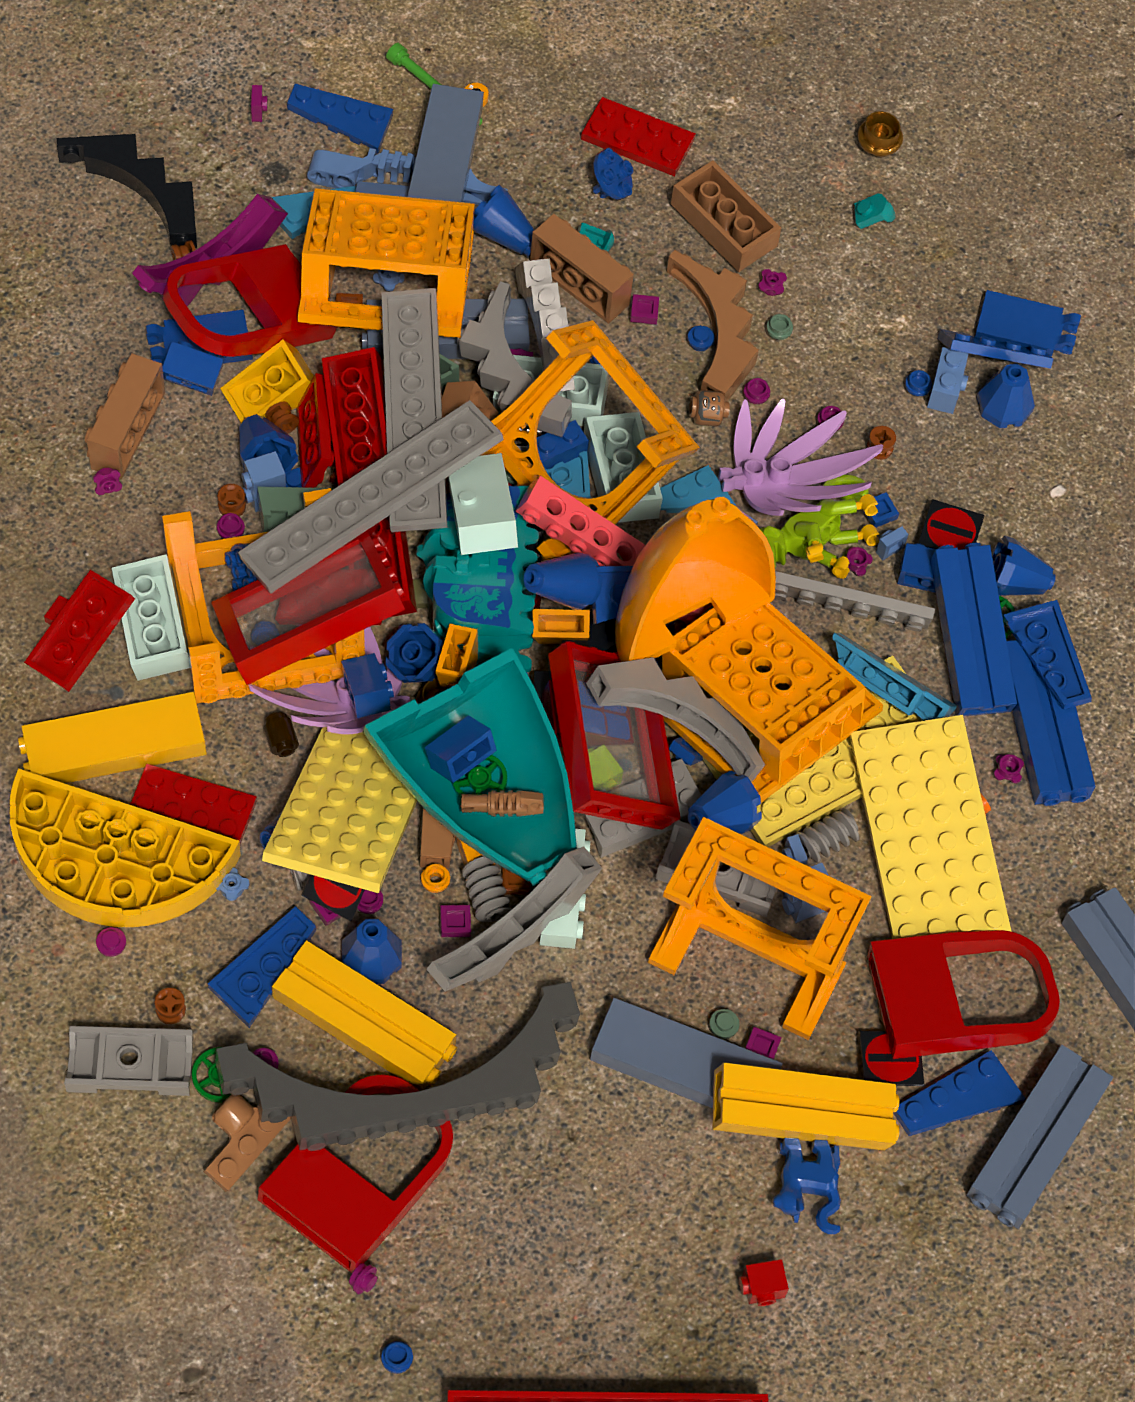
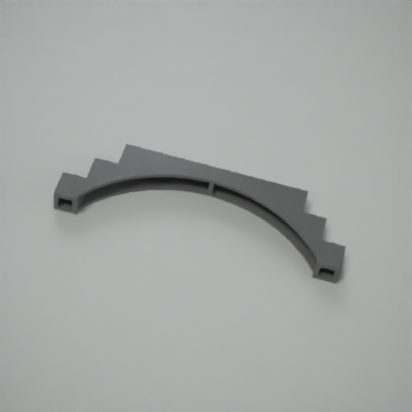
[215,982,580,1151]

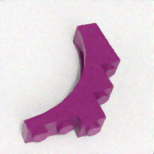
[132,194,288,307]

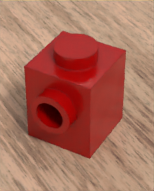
[739,1259,789,1306]

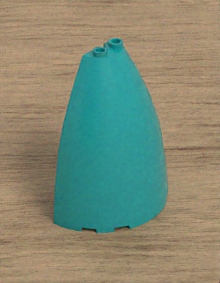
[363,648,577,886]

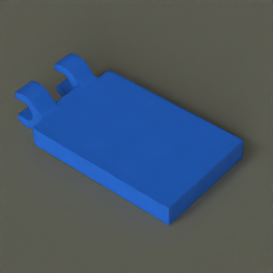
[975,290,1081,356]
[146,310,253,366]

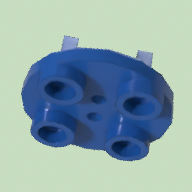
[593,148,633,200]

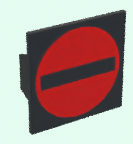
[918,499,985,550]
[301,874,365,921]
[860,1031,925,1086]

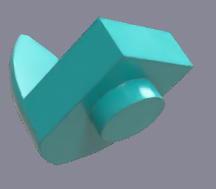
[854,193,896,229]
[578,222,614,252]

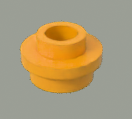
[421,864,450,893]

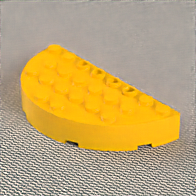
[10,768,241,927]

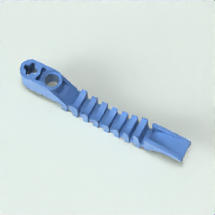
[307,148,508,205]

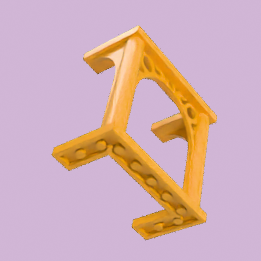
[480,320,700,561]
[162,488,365,704]
[648,817,872,1040]

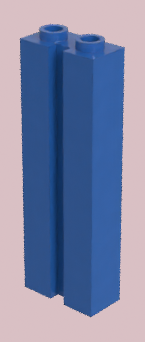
[930,543,1017,716]
[1007,640,1096,806]

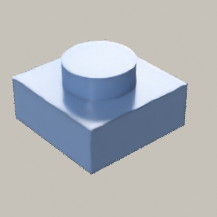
[876,526,909,561]
[782,834,808,865]

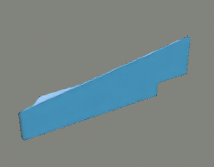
[832,633,957,721]

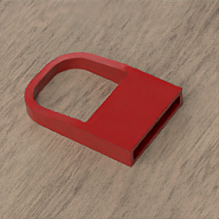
[163,244,337,357]
[867,930,1060,1059]
[257,1075,453,1273]

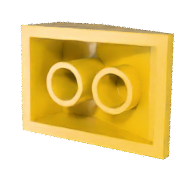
[220,339,314,423]

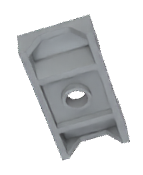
[578,759,701,858]
[656,820,776,917]
[65,1026,194,1096]

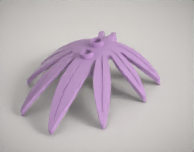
[718,398,883,516]
[249,624,410,734]

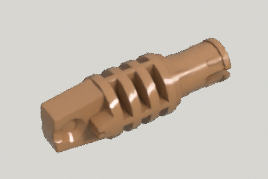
[461,790,544,817]

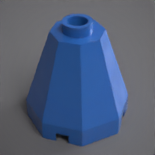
[977,364,1035,428]
[239,414,298,472]
[992,535,1056,596]
[386,623,444,683]
[688,771,762,834]
[342,919,402,984]

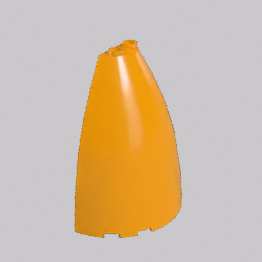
[615,497,776,662]

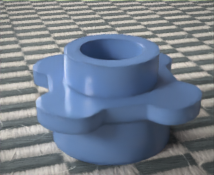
[373,269,405,291]
[216,867,250,901]

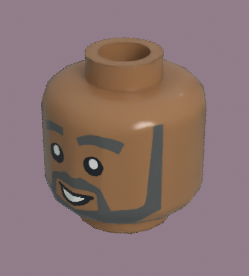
[689,390,730,426]

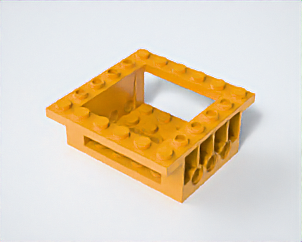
[298,188,475,338]
[662,603,883,803]

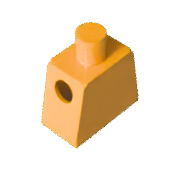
[436,624,478,688]

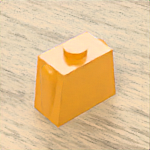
[532,609,590,644]

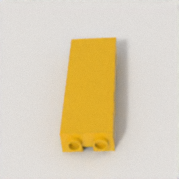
[18,692,206,783]
[272,940,458,1091]
[712,1063,899,1151]

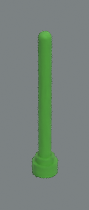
[386,42,482,126]

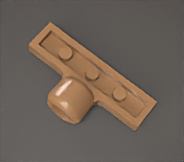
[203,1095,292,1192]

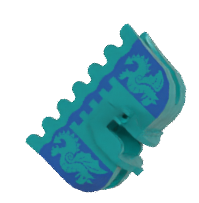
[416,486,539,672]

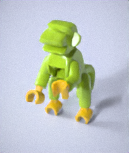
[760,475,879,579]

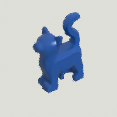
[772,1138,841,1234]

